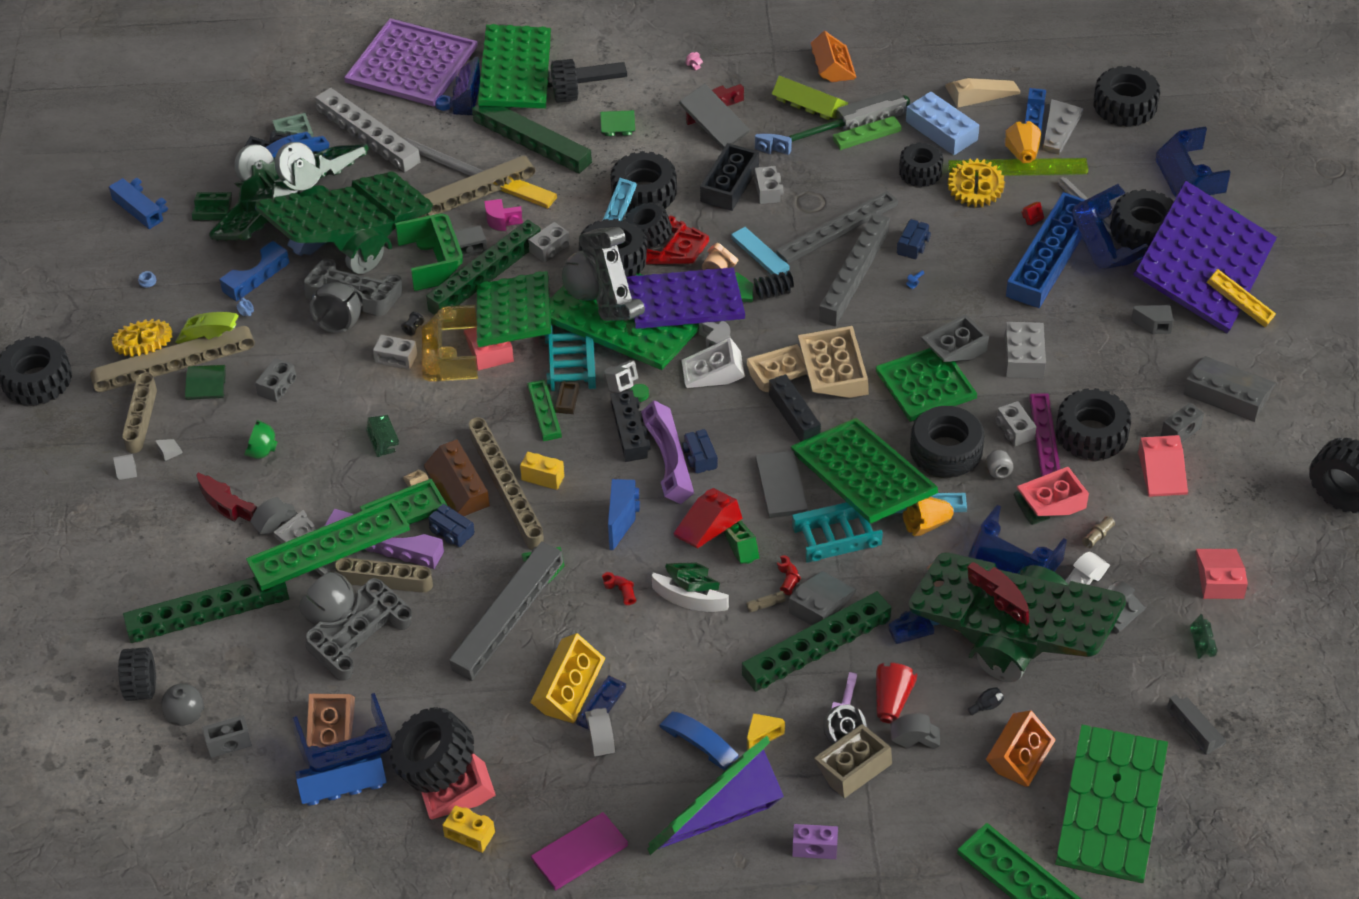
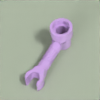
[832,672,857,708]

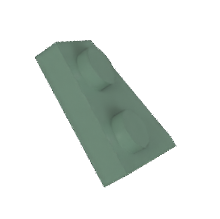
[272,113,313,137]

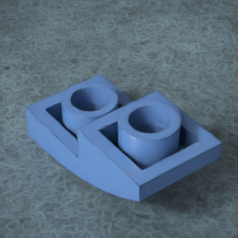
[755,134,792,155]

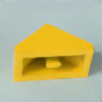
[747,713,785,750]

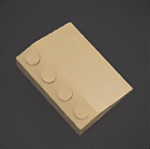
[798,326,869,398]

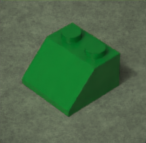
[600,110,635,136]

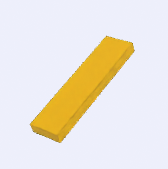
[493,176,557,209]
[1206,269,1276,327]

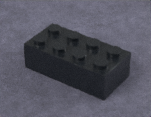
[700,143,759,211]

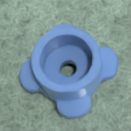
[236,298,254,316]

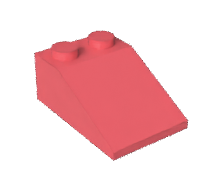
[464,327,514,371]
[1138,435,1188,497]
[1017,467,1089,516]
[1196,549,1248,599]
[421,754,496,820]

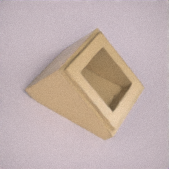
[403,470,428,487]

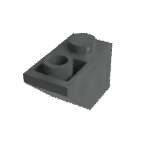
[1131,305,1173,334]

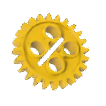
[948,158,1005,208]
[112,319,172,357]

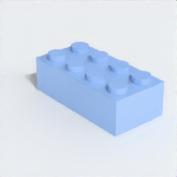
[906,92,979,155]

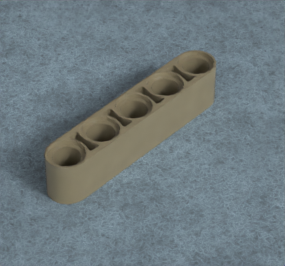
[122,372,157,453]
[335,558,433,593]

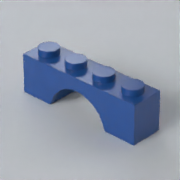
[219,241,290,302]

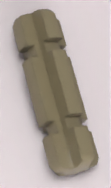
[746,591,786,612]

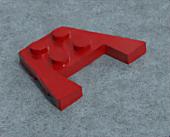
[646,215,709,264]

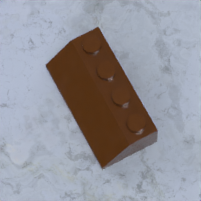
[424,439,490,516]

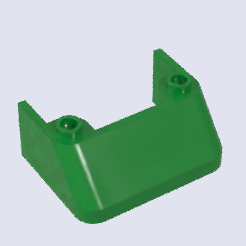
[395,213,463,291]

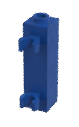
[109,178,168,229]

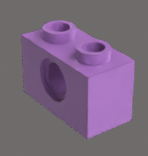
[793,824,838,859]

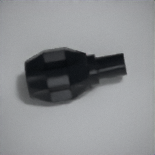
[968,687,1004,716]

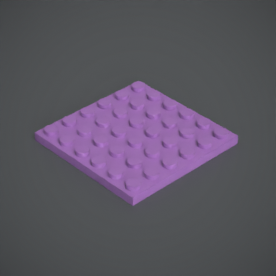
[344,18,478,106]

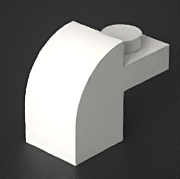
[1066,552,1110,585]

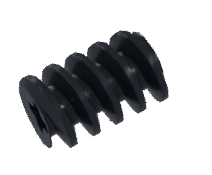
[754,270,794,300]

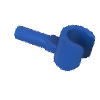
[906,270,924,289]

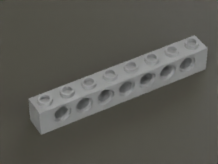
[315,88,420,172]

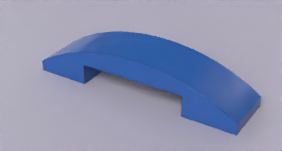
[1025,88,1046,131]
[659,711,738,771]

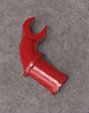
[777,555,801,595]
[602,572,636,605]

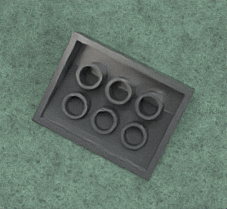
[1184,356,1276,422]

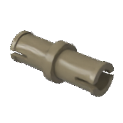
[1082,516,1115,548]

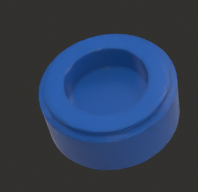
[435,95,452,111]

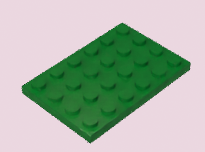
[477,271,551,347]

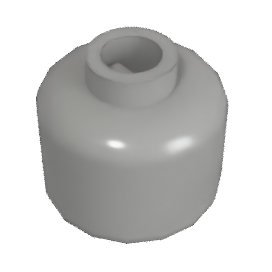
[985,450,1013,479]

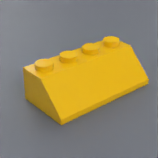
[530,633,605,723]

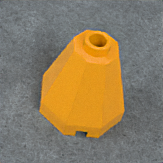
[1005,121,1041,163]
[903,497,954,536]

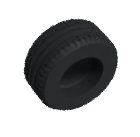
[910,406,985,478]

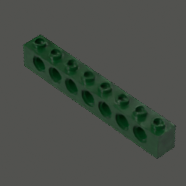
[426,219,541,319]
[123,577,290,643]
[742,591,892,692]

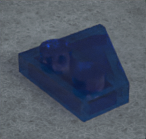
[888,610,934,644]

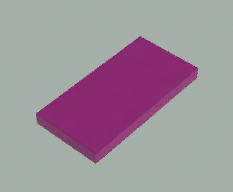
[531,812,628,891]

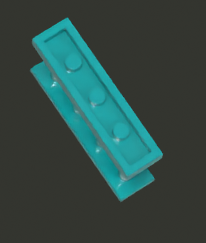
[545,325,596,391]
[792,502,883,563]

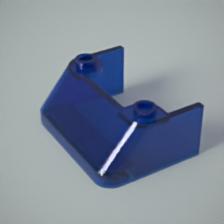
[1155,126,1231,197]
[1072,184,1149,269]
[968,504,1067,574]
[293,693,392,772]

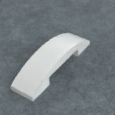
[652,573,729,612]

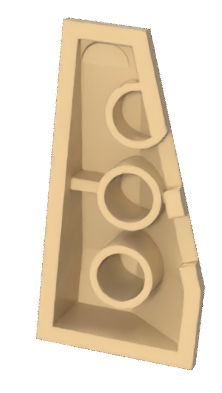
[945,78,1020,108]

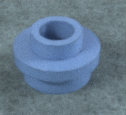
[138,271,157,288]

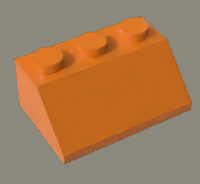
[811,30,857,82]
[986,710,1056,787]

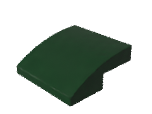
[192,192,232,220]
[185,365,226,400]
[665,562,720,592]

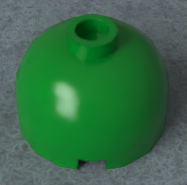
[244,420,278,459]

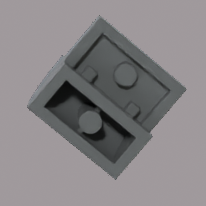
[1106,581,1146,634]

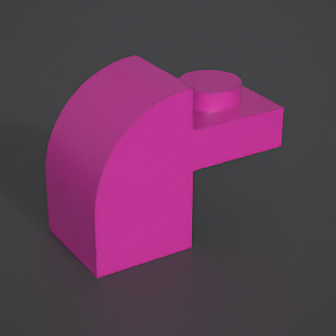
[484,199,523,231]

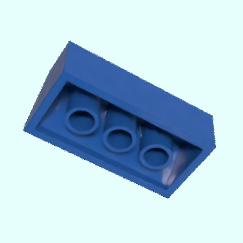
[295,751,387,806]

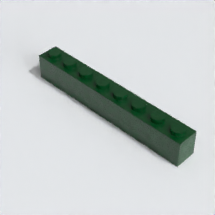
[472,104,592,174]

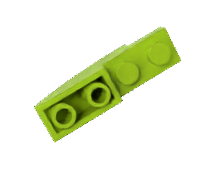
[175,312,239,344]

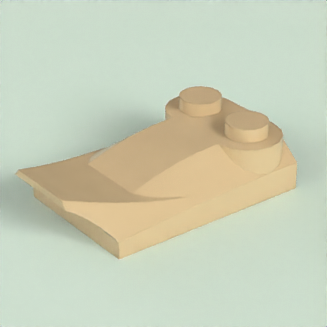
[747,344,808,392]

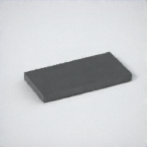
[679,83,750,149]
[756,451,808,518]

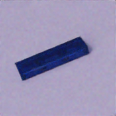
[576,675,627,730]

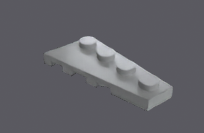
[1043,99,1083,155]
[274,510,337,576]

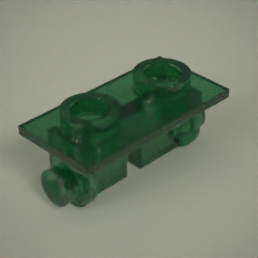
[1190,614,1218,659]

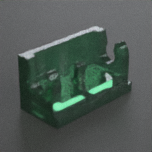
[366,415,399,457]

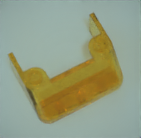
[422,305,478,381]

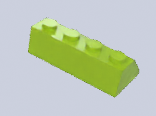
[772,75,848,120]

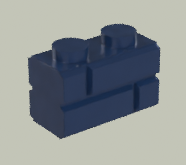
[897,219,931,260]
[682,429,718,474]
[428,504,475,547]

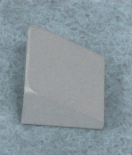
[155,439,183,461]
[113,454,137,480]

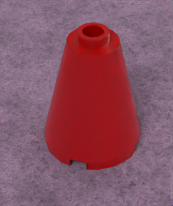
[876,663,917,724]

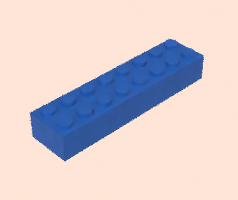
[1006,192,1096,308]

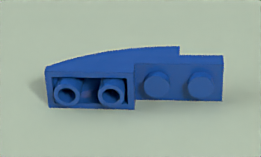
[265,132,329,157]

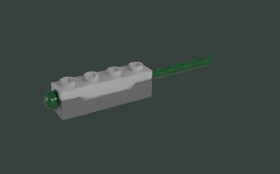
[789,89,910,142]

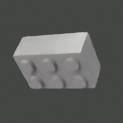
[1005,322,1046,379]

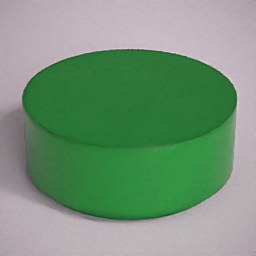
[630,384,649,402]

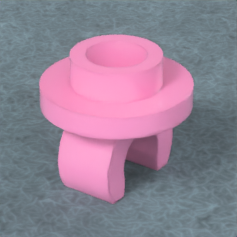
[686,52,703,71]

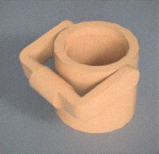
[702,243,738,270]

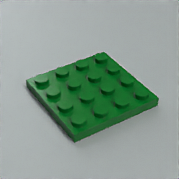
[876,348,977,422]

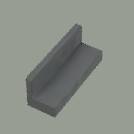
[1167,694,1226,755]

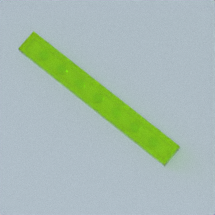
[948,158,1088,176]

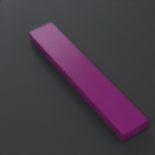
[1029,393,1060,477]

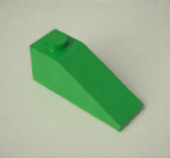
[723,520,760,564]

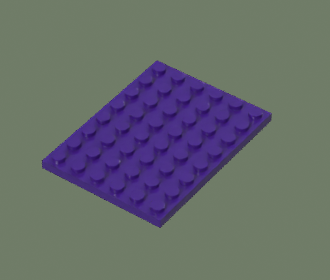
[1133,181,1277,333]

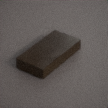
[555,381,580,415]

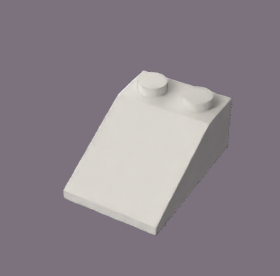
[682,338,745,388]

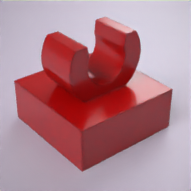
[1021,202,1045,225]

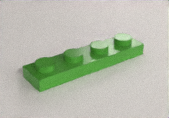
[833,116,902,150]

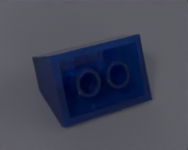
[450,57,481,116]

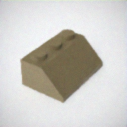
[814,724,892,798]

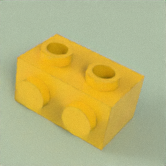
[520,452,564,490]
[443,805,495,853]

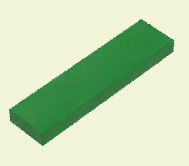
[527,379,562,442]

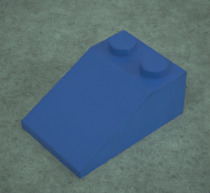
[608,479,640,550]

